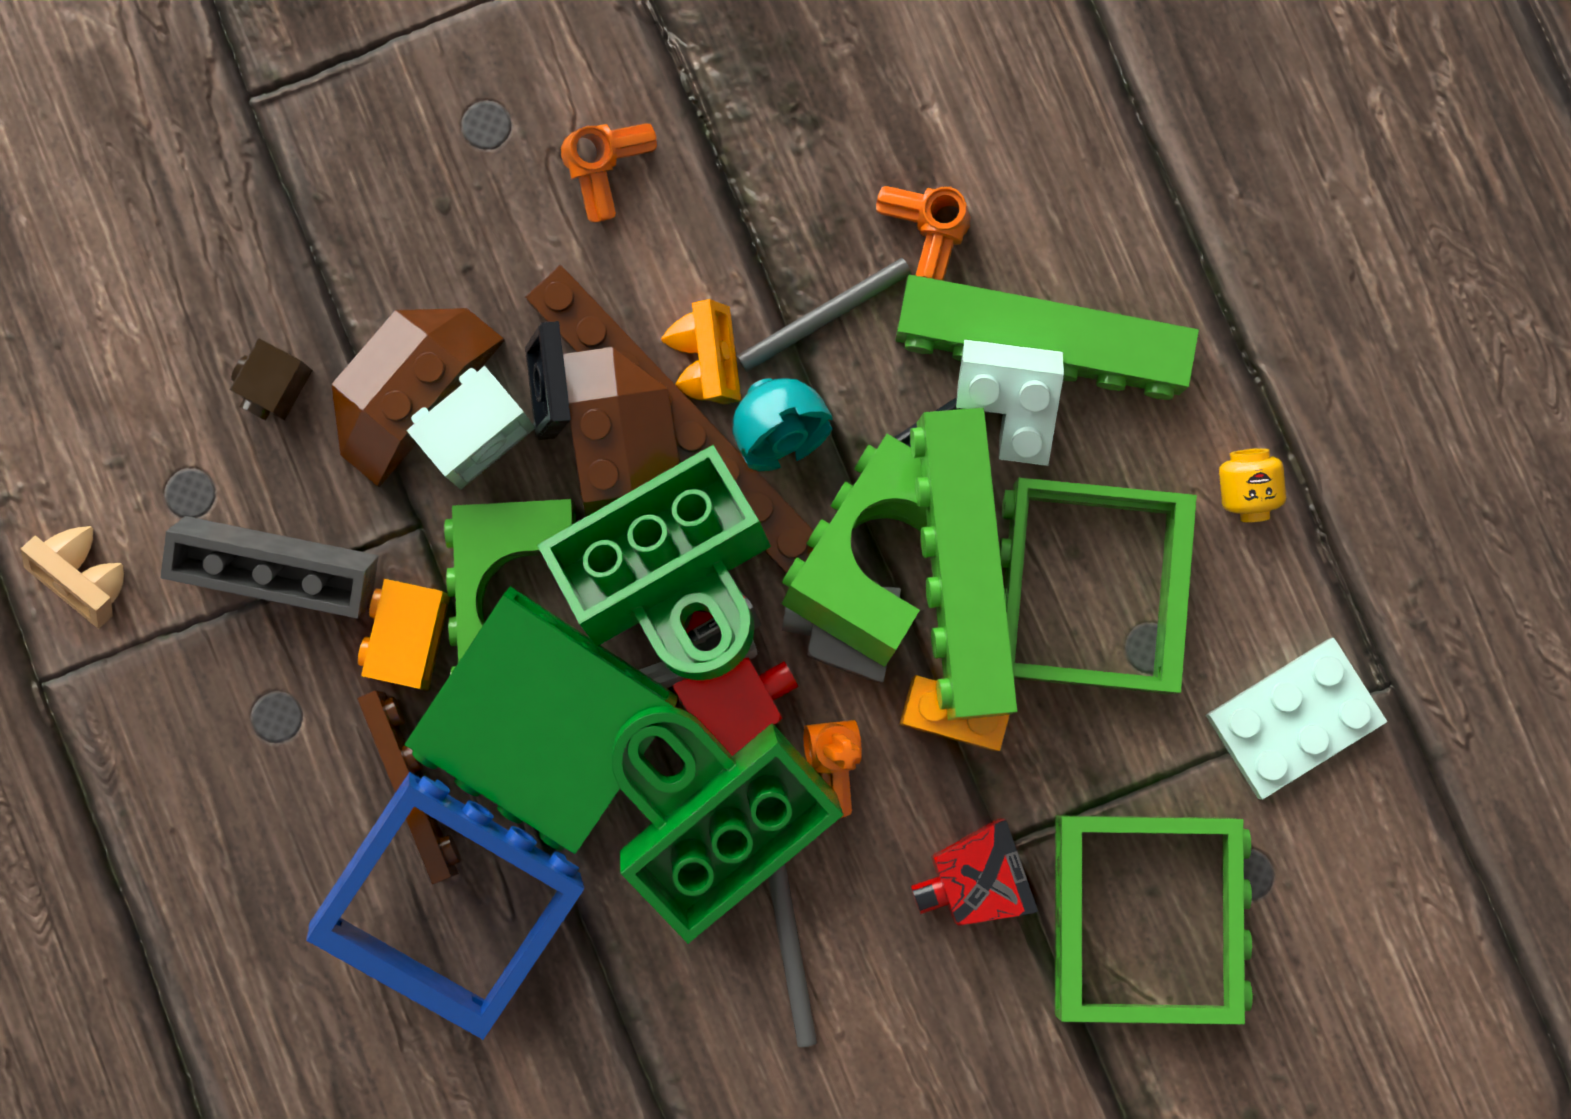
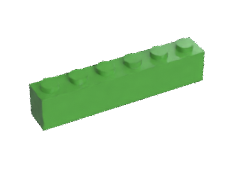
[895,274,1199,400]
[910,408,1017,721]

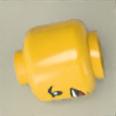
[1219,448,1286,522]

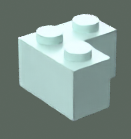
[956,340,1064,466]

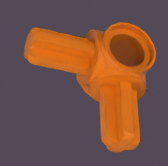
[561,123,657,223]
[876,186,971,281]
[803,720,862,818]

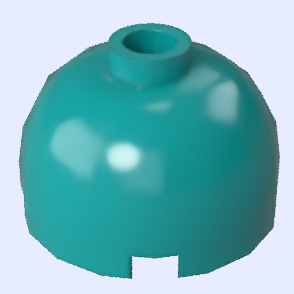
[733,378,833,471]

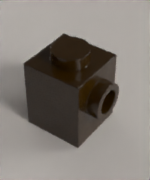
[230,338,313,421]

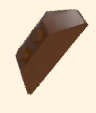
[331,308,505,487]
[563,347,679,517]

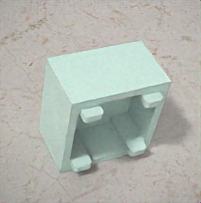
[406,366,534,490]

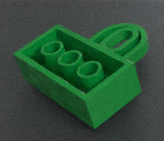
[537,445,771,680]
[612,706,843,944]

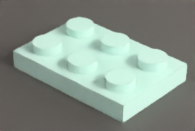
[1206,638,1387,800]

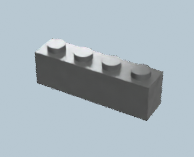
[160,516,379,619]

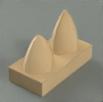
[20,526,124,629]

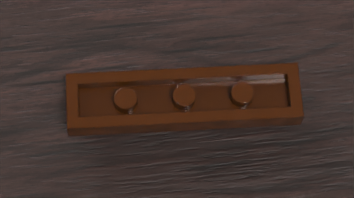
[357,690,461,885]

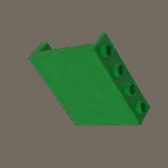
[404,586,678,854]

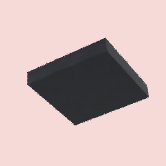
[525,321,571,440]

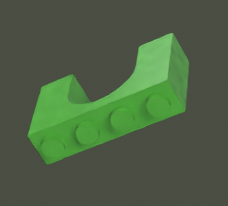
[782,434,928,667]
[444,499,577,675]

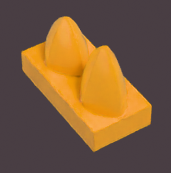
[661,299,741,404]

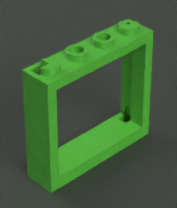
[999,477,1197,694]
[1055,815,1253,1024]

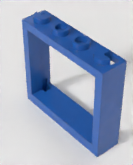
[306,772,584,1040]

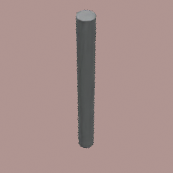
[737,258,912,372]
[768,863,817,1047]

